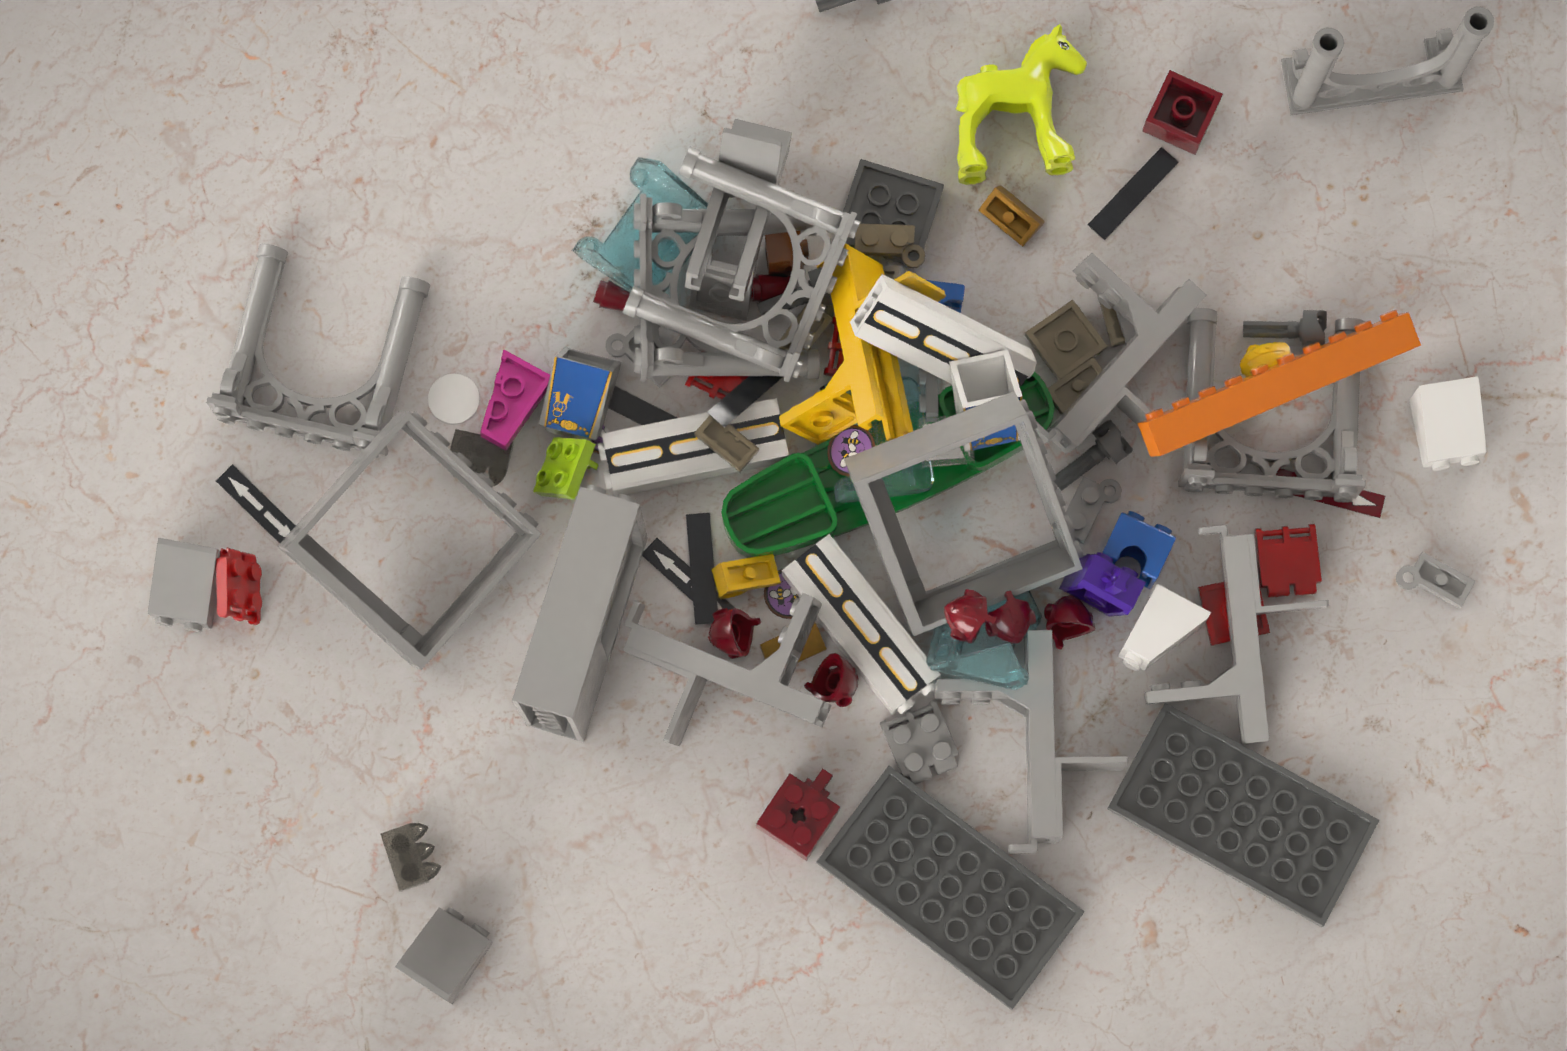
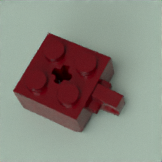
[756,768,840,861]

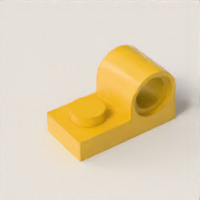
[712,554,781,599]

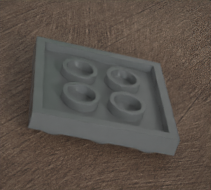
[834,159,944,264]

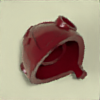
[944,589,996,644]
[984,590,1036,643]
[1044,595,1096,650]
[708,608,761,659]
[804,653,859,707]

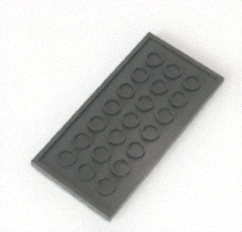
[1107,703,1380,927]
[816,766,1085,1010]

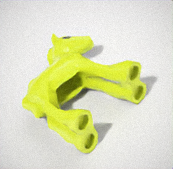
[956,24,1087,185]

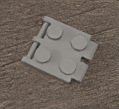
[880,700,959,785]

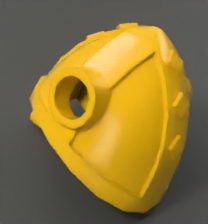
[1239,342,1290,378]

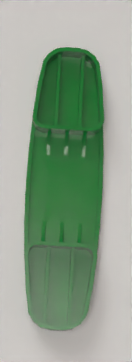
[721,372,1055,558]

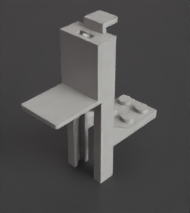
[685,119,792,321]
[1035,253,1207,454]
[1145,525,1329,744]
[623,593,832,746]
[935,630,1128,854]

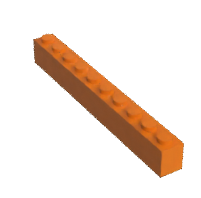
[1137,310,1421,457]

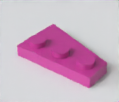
[480,350,550,451]

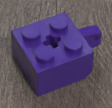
[1059,552,1146,617]

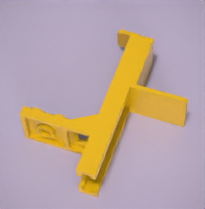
[779,244,946,445]

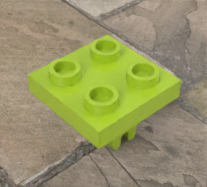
[533,437,599,499]

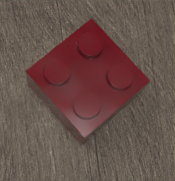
[1142,70,1223,155]

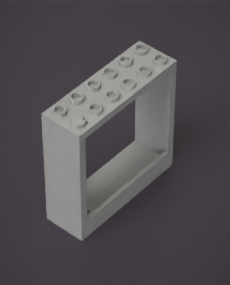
[844,391,1084,636]
[278,411,542,670]

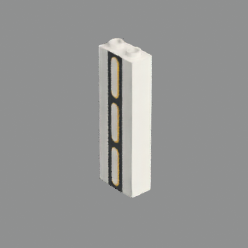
[850,274,1037,387]
[598,398,789,497]
[782,534,941,716]

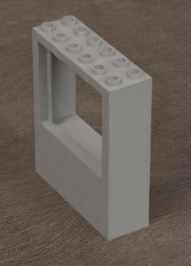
[512,485,648,742]

